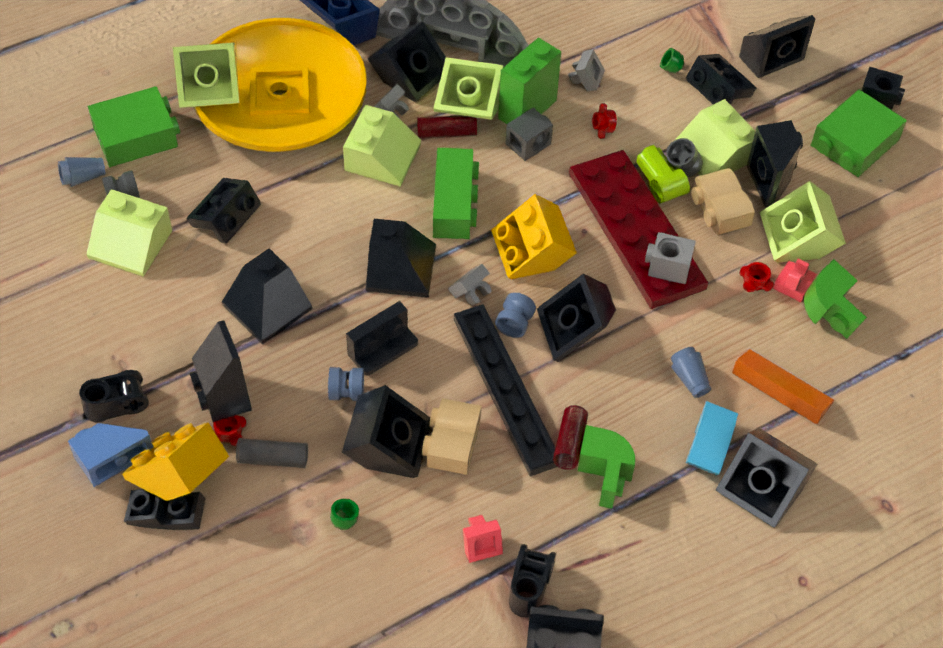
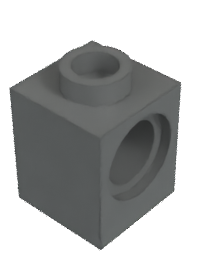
[505,107,553,161]

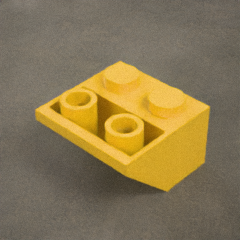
[491,194,577,279]
[122,422,230,501]

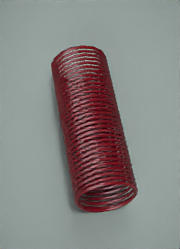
[417,115,477,139]
[553,405,588,470]

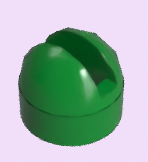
[660,48,684,73]
[330,499,359,530]

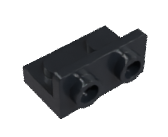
[686,54,757,105]
[186,178,261,243]
[346,301,418,376]
[526,605,604,648]

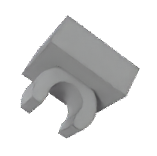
[568,49,605,91]
[374,84,409,119]
[448,264,492,306]

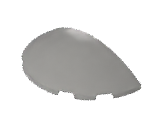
[376,0,529,67]

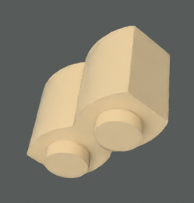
[691,168,755,235]
[422,398,482,475]

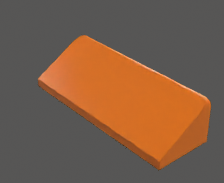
[732,349,834,424]

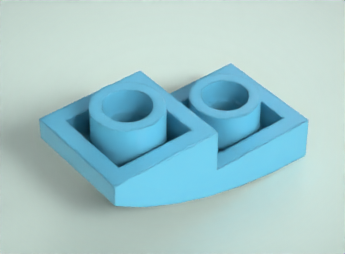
[685,401,738,475]

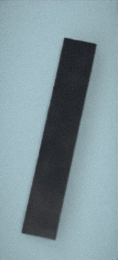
[454,304,562,477]

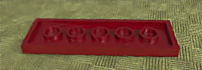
[569,150,708,309]

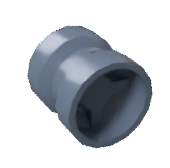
[495,293,536,338]
[328,367,364,401]

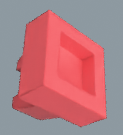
[773,258,817,302]
[463,515,503,563]

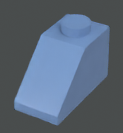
[68,423,153,487]

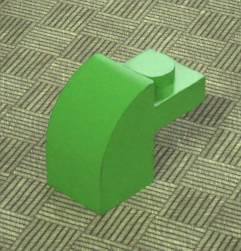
[804,259,867,339]
[578,425,635,509]

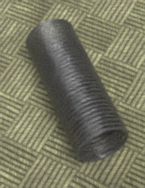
[236,438,308,468]

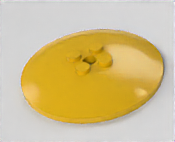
[194,18,367,152]

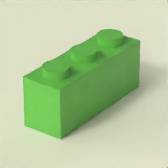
[433,148,479,239]

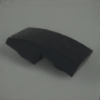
[124,489,206,530]

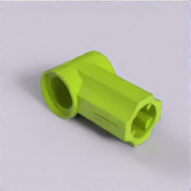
[636,145,690,204]

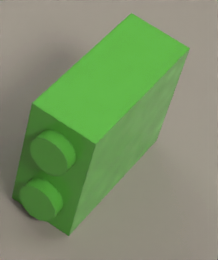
[498,37,562,124]
[87,86,180,167]
[811,89,907,177]

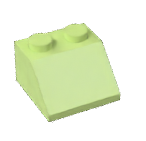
[173,43,240,108]
[433,57,503,120]
[675,99,755,176]
[343,105,421,187]
[759,181,846,263]
[86,189,172,277]

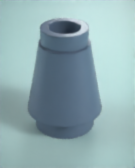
[58,157,106,187]
[671,347,711,398]

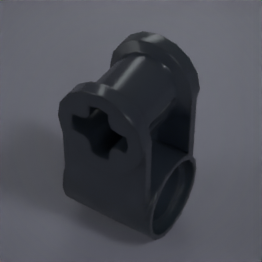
[79,370,149,422]
[509,544,557,618]

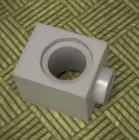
[645,232,696,284]

